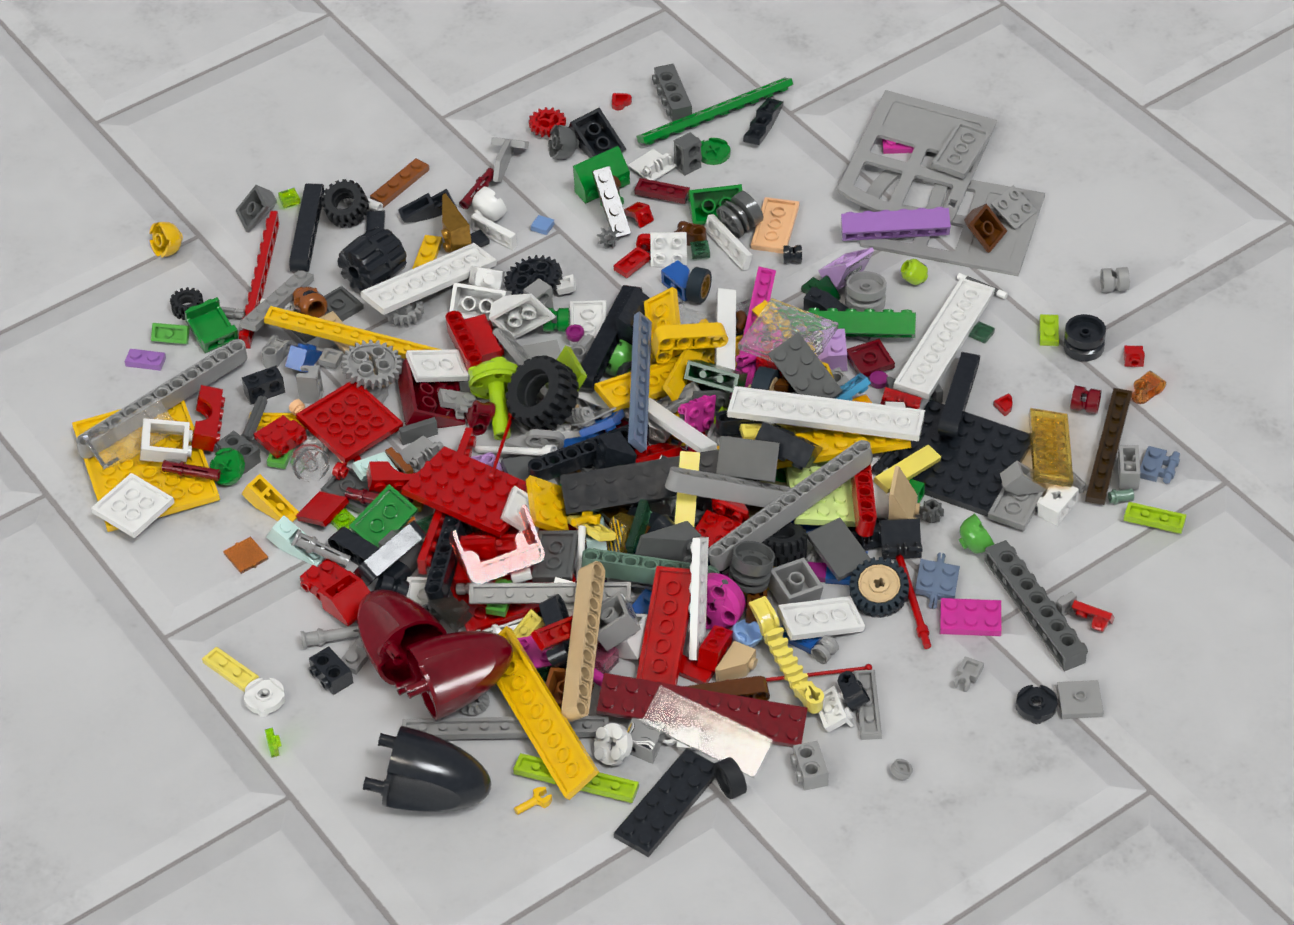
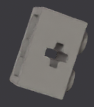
[1117,445,1140,490]

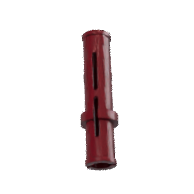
[459,168,494,210]
[162,460,221,481]

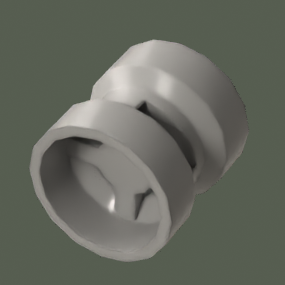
[811,635,839,664]

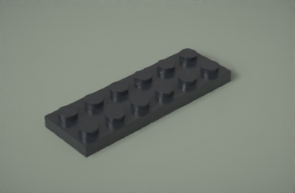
[614,748,716,857]

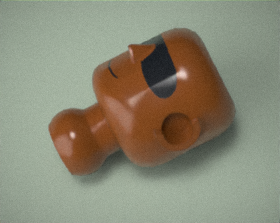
[293,287,328,318]

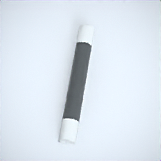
[957,273,1008,299]

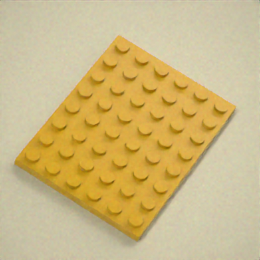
[72,400,220,532]

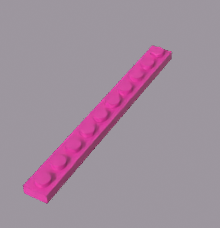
[729,266,776,400]

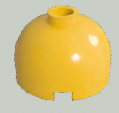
[149,222,183,257]

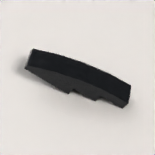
[743,98,784,145]

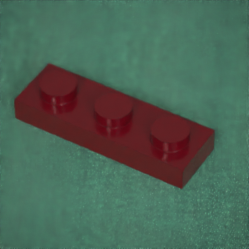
[634,178,690,204]

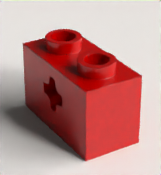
[697,625,733,672]

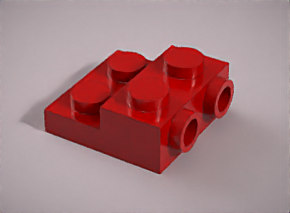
[253,415,307,459]
[300,559,348,601]

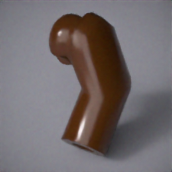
[736,310,747,333]

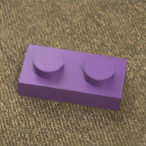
[124,349,166,371]

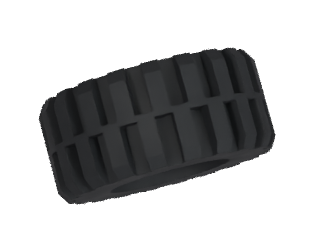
[506,355,579,430]

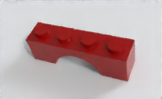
[191,385,225,452]
[366,461,429,492]

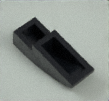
[398,189,457,223]

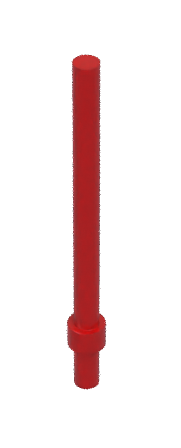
[896,555,932,649]

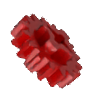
[529,107,566,138]

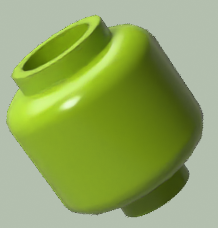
[901,258,928,285]

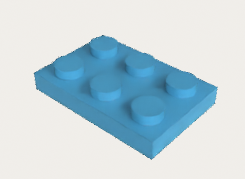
[835,373,871,401]

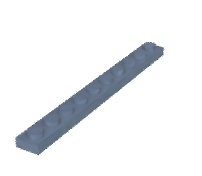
[628,311,652,453]

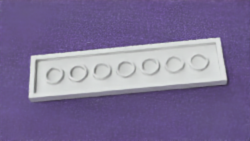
[361,243,497,315]

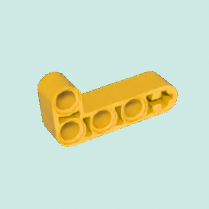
[651,322,728,364]

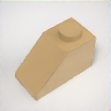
[715,641,758,682]

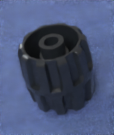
[337,227,407,293]

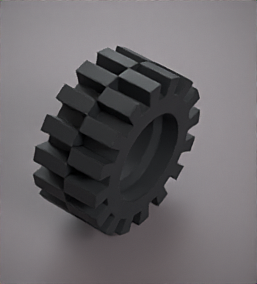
[170,287,204,320]

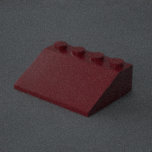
[398,358,466,428]

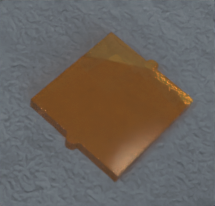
[223,536,269,574]

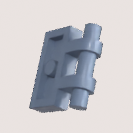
[1140,446,1180,484]

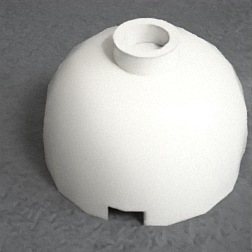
[472,187,507,222]

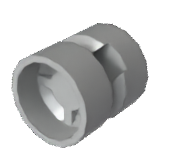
[1100,267,1130,292]

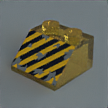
[606,512,642,553]

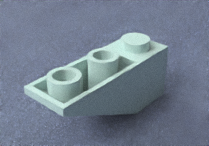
[266,516,325,567]

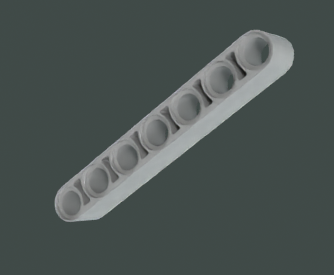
[665,467,791,507]

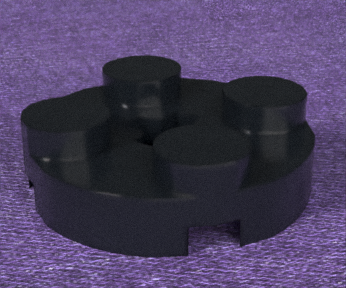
[1016,685,1058,724]

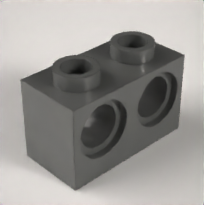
[673,132,702,176]
[217,430,261,474]

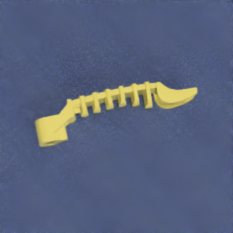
[748,596,824,714]

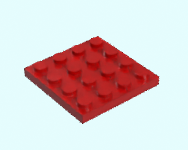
[296,381,403,463]

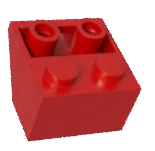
[319,571,370,626]

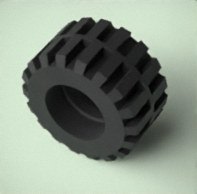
[321,179,369,228]
[762,523,807,567]

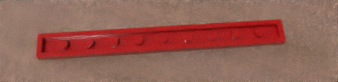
[239,211,280,349]
[417,427,476,574]

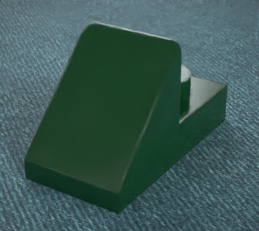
[801,275,841,300]

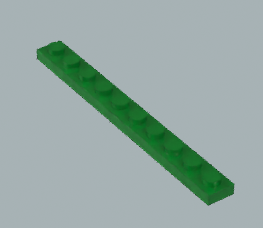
[636,77,794,145]

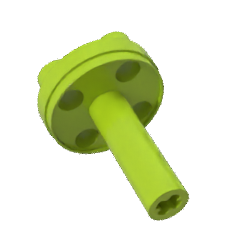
[468,357,518,440]

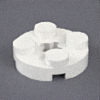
[244,678,286,717]
[594,723,633,766]

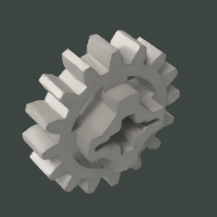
[385,299,424,326]

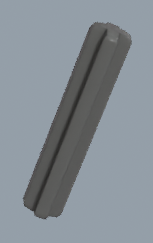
[242,396,268,441]

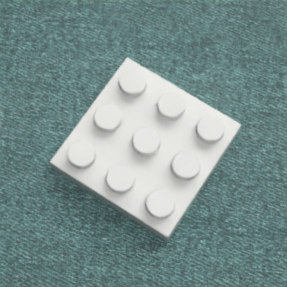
[91,473,174,538]

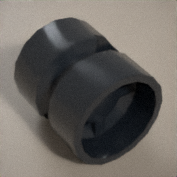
[374,572,410,596]

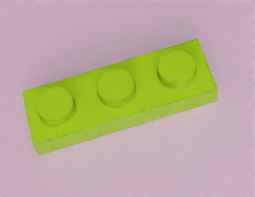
[1124,502,1186,534]

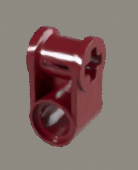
[466,400,496,436]

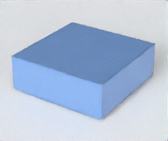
[531,215,555,235]

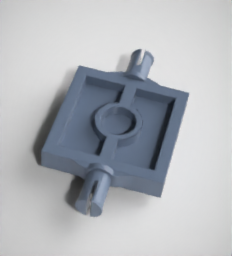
[915,552,960,609]

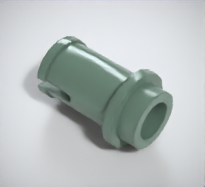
[1108,488,1134,505]

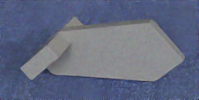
[491,137,529,182]

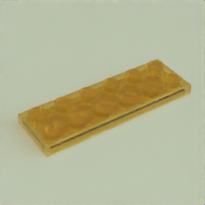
[1029,408,1074,487]

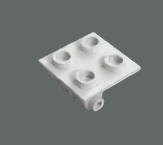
[628,149,677,181]
[650,232,687,267]

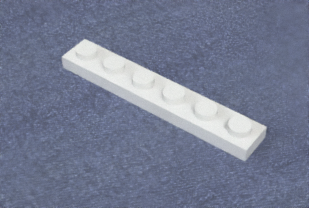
[687,537,709,660]

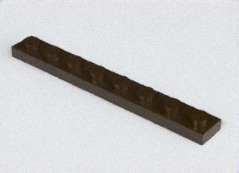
[1085,388,1132,505]

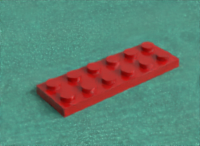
[636,566,692,685]

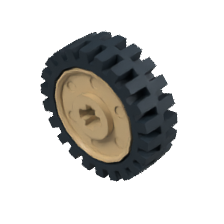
[849,557,909,618]

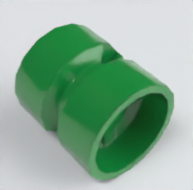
[543,308,570,332]

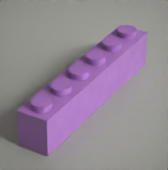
[841,207,951,241]

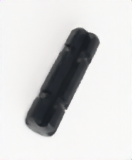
[871,450,899,476]

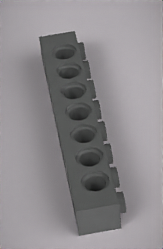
[984,540,1088,672]

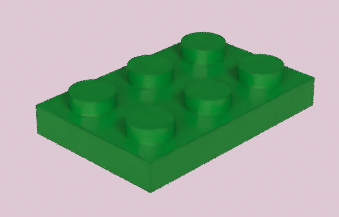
[349,484,418,548]

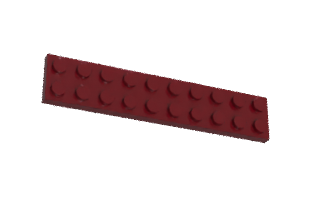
[596,673,808,747]

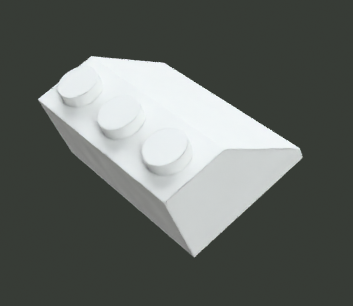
[449,283,512,326]

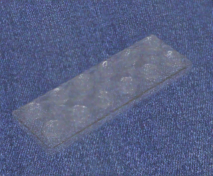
[642,685,773,778]

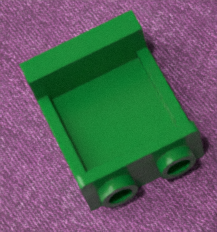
[185,297,238,354]

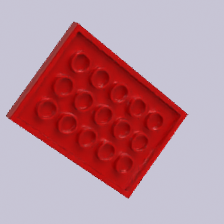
[401,446,527,538]

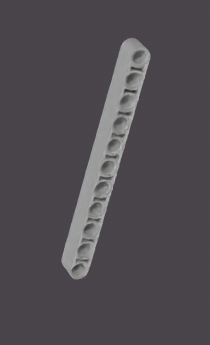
[76,339,248,459]
[708,440,873,571]

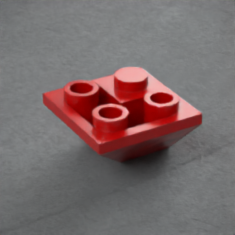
[712,498,749,523]

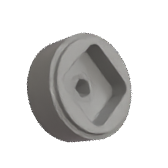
[891,759,913,780]

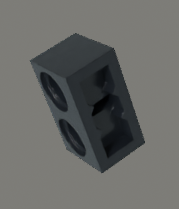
[241,365,286,405]
[308,646,354,695]

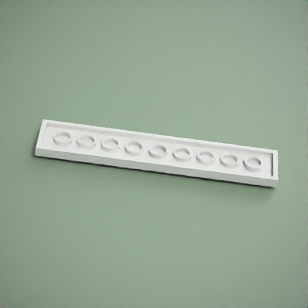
[893,278,995,400]
[727,386,925,441]

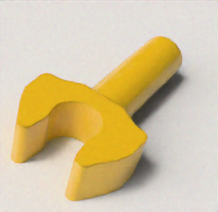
[571,511,601,526]
[514,787,552,815]

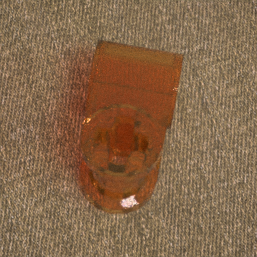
[1131,371,1166,404]

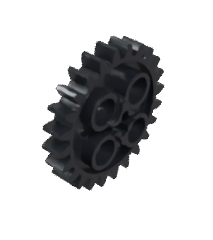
[504,255,563,295]

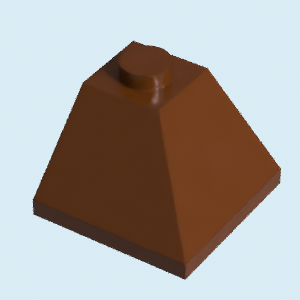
[964,203,1007,253]

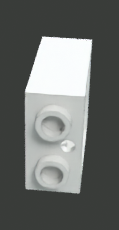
[140,418,193,463]

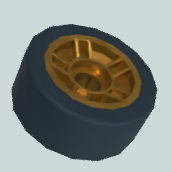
[686,267,712,303]

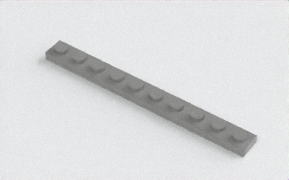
[402,715,609,740]

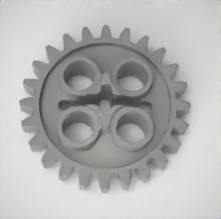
[341,340,402,390]

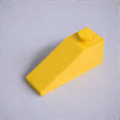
[242,474,299,522]

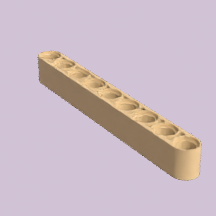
[561,561,605,723]

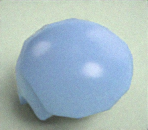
[731,619,763,648]

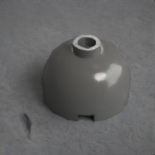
[548,125,579,160]

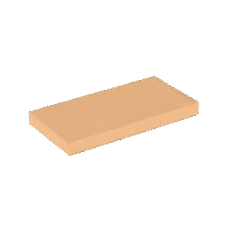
[751,197,800,253]

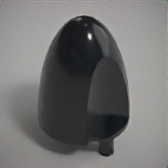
[363,726,491,812]

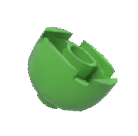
[605,339,632,377]
[958,513,994,554]

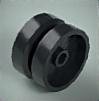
[1064,314,1106,361]

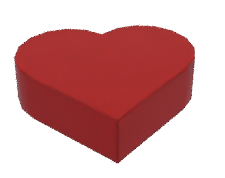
[612,93,632,111]

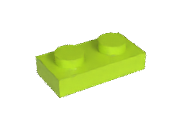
[1040,314,1059,346]

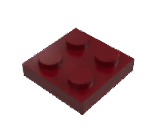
[847,339,895,377]

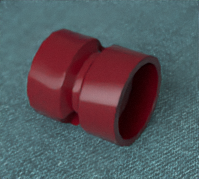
[1070,385,1102,414]

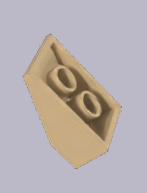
[888,466,920,520]

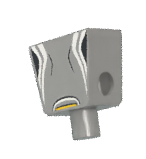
[625,718,666,764]

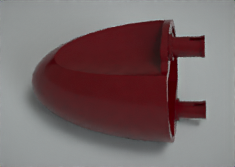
[357,589,447,685]
[395,631,513,721]

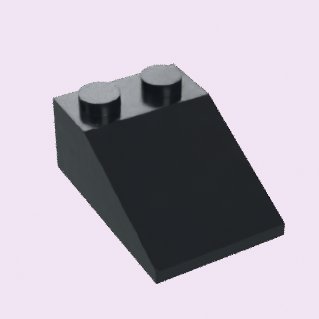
[569,107,627,158]

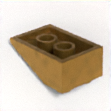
[441,193,471,253]

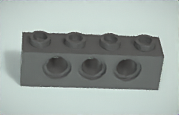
[652,63,692,122]

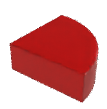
[993,393,1013,416]

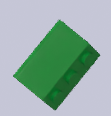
[573,146,630,204]
[687,184,743,225]

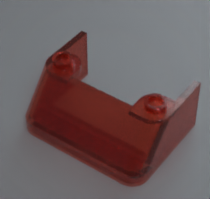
[449,504,545,583]

